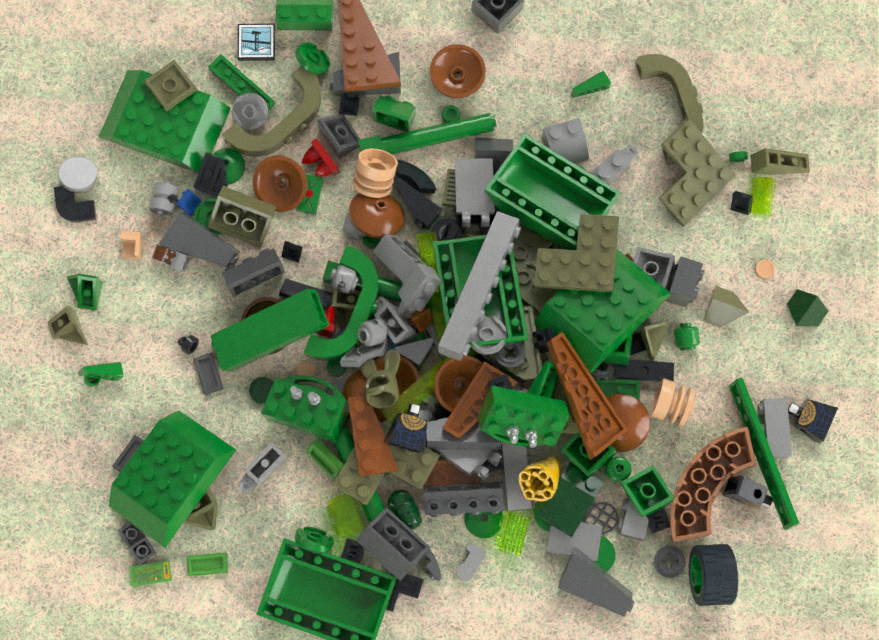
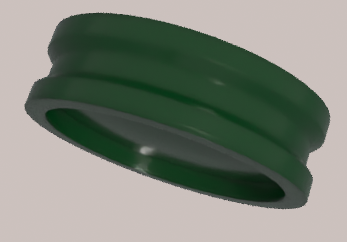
[249,377,274,405]

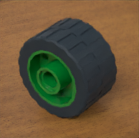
[688,544,738,606]

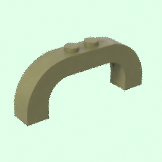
[635,54,704,165]
[222,66,321,157]

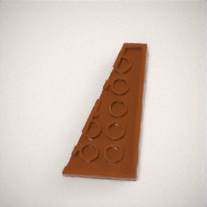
[338,0,401,92]
[546,332,628,459]

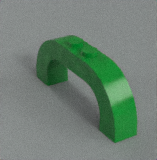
[304,245,379,361]

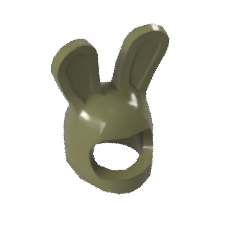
[360,350,401,408]

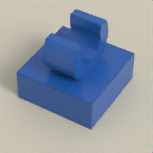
[176,189,202,216]

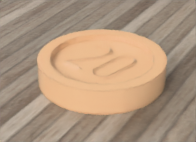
[755,260,775,279]
[297,361,316,377]

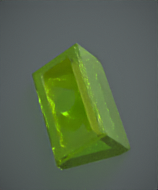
[750,177,776,217]

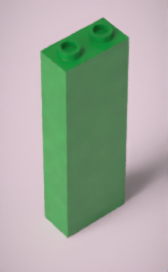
[210,289,329,372]

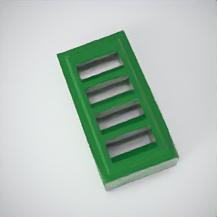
[571,71,611,98]
[527,361,558,398]
[78,362,124,381]

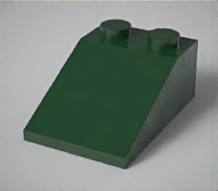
[537,462,604,537]

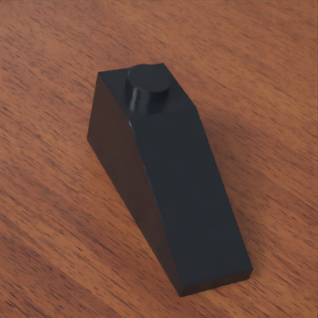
[394,176,442,230]

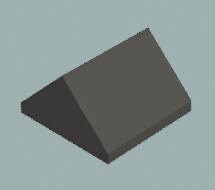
[317,114,361,159]
[475,138,513,175]
[395,338,434,371]

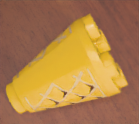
[519,456,561,502]

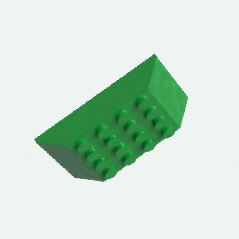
[98,70,231,173]
[484,133,621,250]
[433,235,529,348]
[535,249,671,374]
[109,411,236,548]
[256,538,397,640]

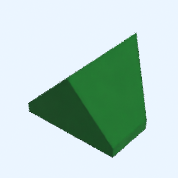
[67,274,103,311]

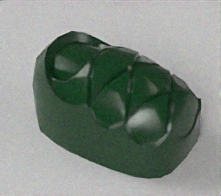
[387,489,422,530]

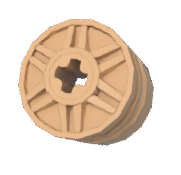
[353,149,398,198]
[650,378,695,427]

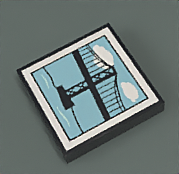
[238,23,275,61]

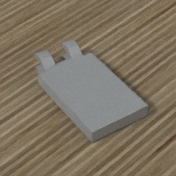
[455,158,495,227]
[433,449,501,481]

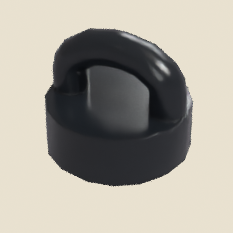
[177,335,199,355]

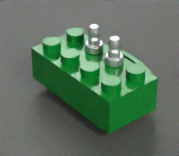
[261,375,350,443]
[478,385,569,448]

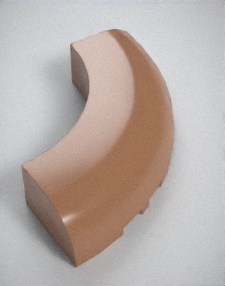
[670,427,756,542]

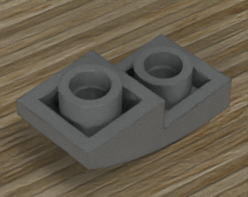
[118,522,157,564]
[422,541,442,582]

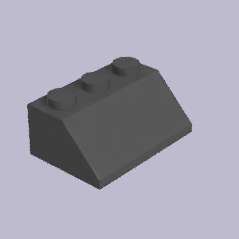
[222,248,285,297]
[356,507,431,581]

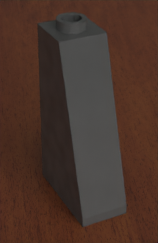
[330,52,401,96]
[159,212,240,267]
[425,417,501,451]
[558,547,635,617]

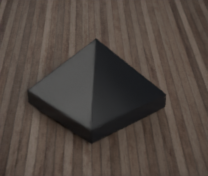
[281,241,303,263]
[630,332,646,356]

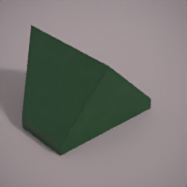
[786,289,829,327]

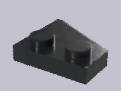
[193,152,228,198]

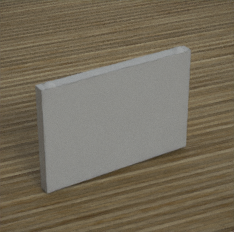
[546,522,603,561]

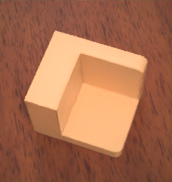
[121,232,143,259]

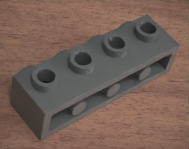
[423,482,504,517]

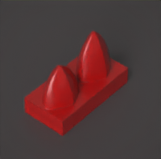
[302,138,340,177]
[315,305,336,338]

